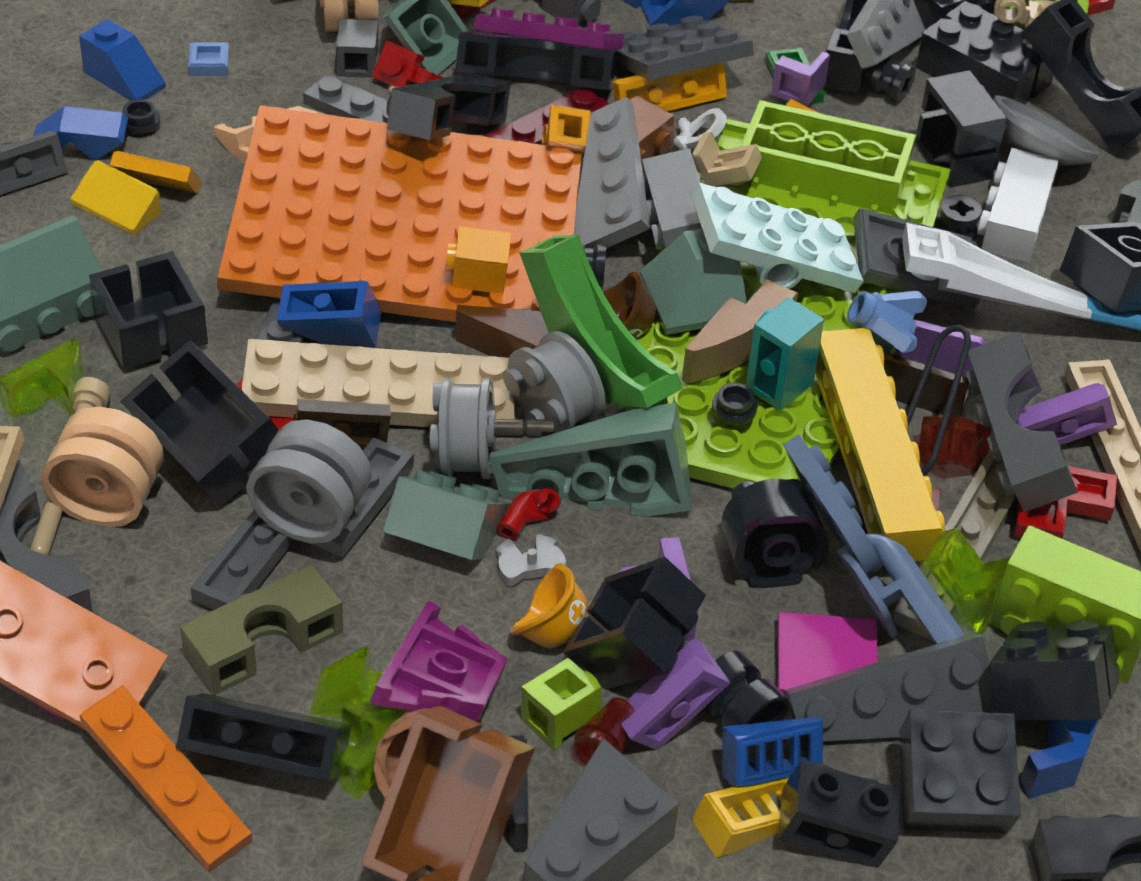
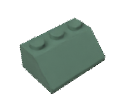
[0,215,102,355]

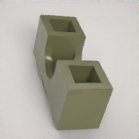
[180,564,343,695]

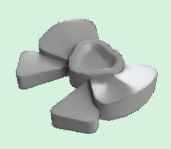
[496,534,566,587]

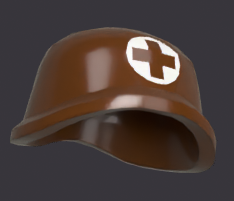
[603,271,657,339]

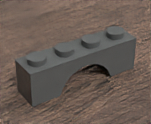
[966,331,1078,512]
[0,460,93,613]

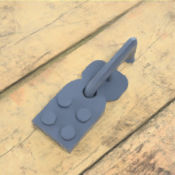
[783,434,965,644]

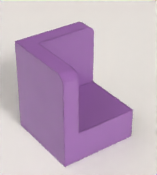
[771,52,830,107]

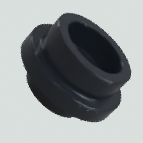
[122,99,161,134]
[712,383,758,425]

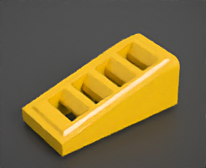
[692,777,789,858]

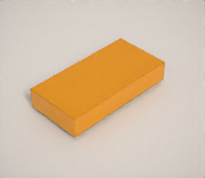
[110,151,202,194]

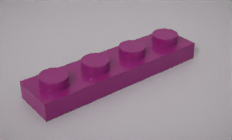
[474,8,624,50]

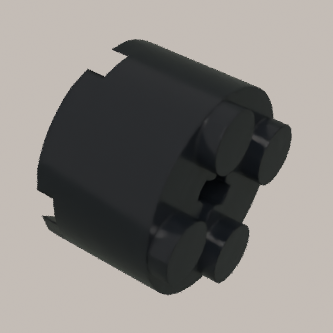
[721,479,829,588]

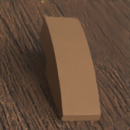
[682,279,798,383]

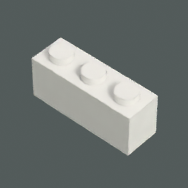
[977,148,1059,263]

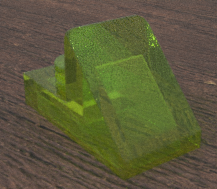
[0,337,84,418]
[924,527,1011,634]
[311,646,411,725]
[340,702,411,800]

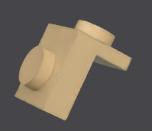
[693,132,762,187]

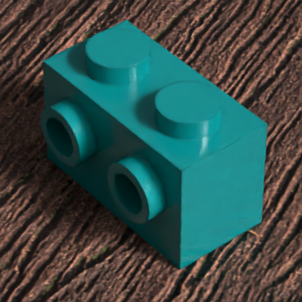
[746,297,824,411]

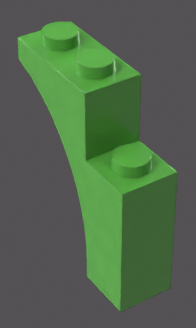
[519,235,683,409]

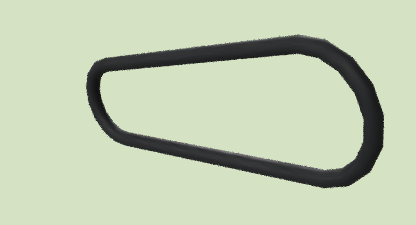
[906,325,971,476]

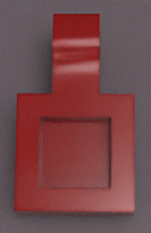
[372,40,443,88]

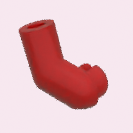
[496,488,561,541]

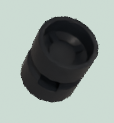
[704,650,790,747]

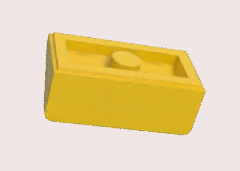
[70,160,162,235]

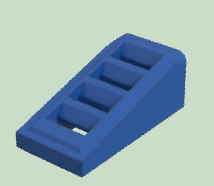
[723,717,823,787]

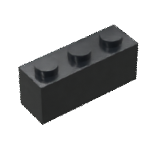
[175,693,352,781]

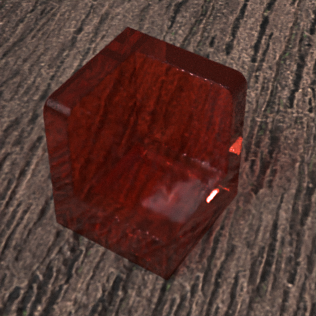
[919,416,992,471]

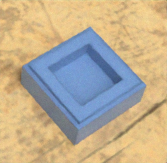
[188,43,229,76]

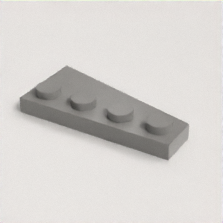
[847,0,925,69]
[574,97,650,248]

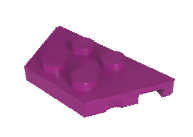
[370,601,508,721]

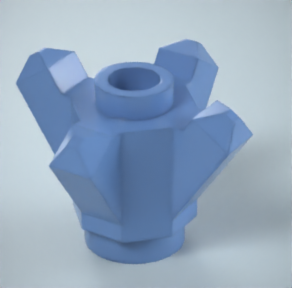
[847,291,927,354]

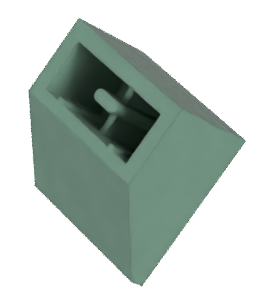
[383,470,511,560]

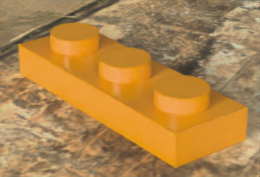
[612,62,727,111]

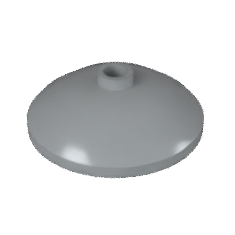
[993,95,1100,166]

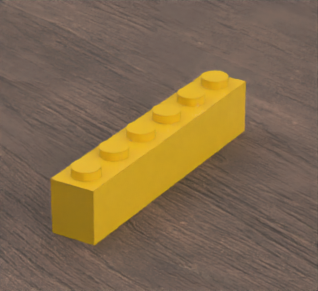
[815,328,945,561]

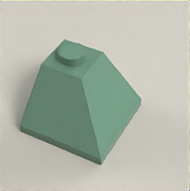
[384,0,468,75]
[640,229,747,335]

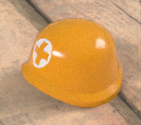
[510,563,588,649]

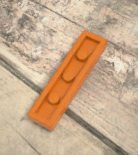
[80,685,252,872]

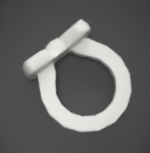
[674,108,727,150]

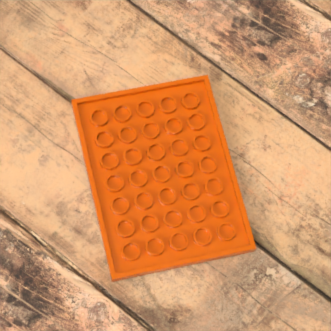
[217,105,582,322]

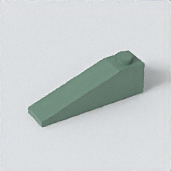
[489,403,692,517]

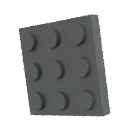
[616,16,754,80]

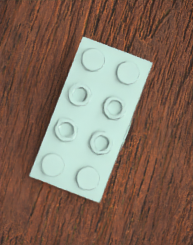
[691,183,864,293]

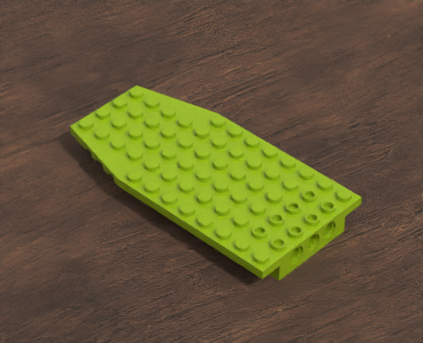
[625,100,951,489]

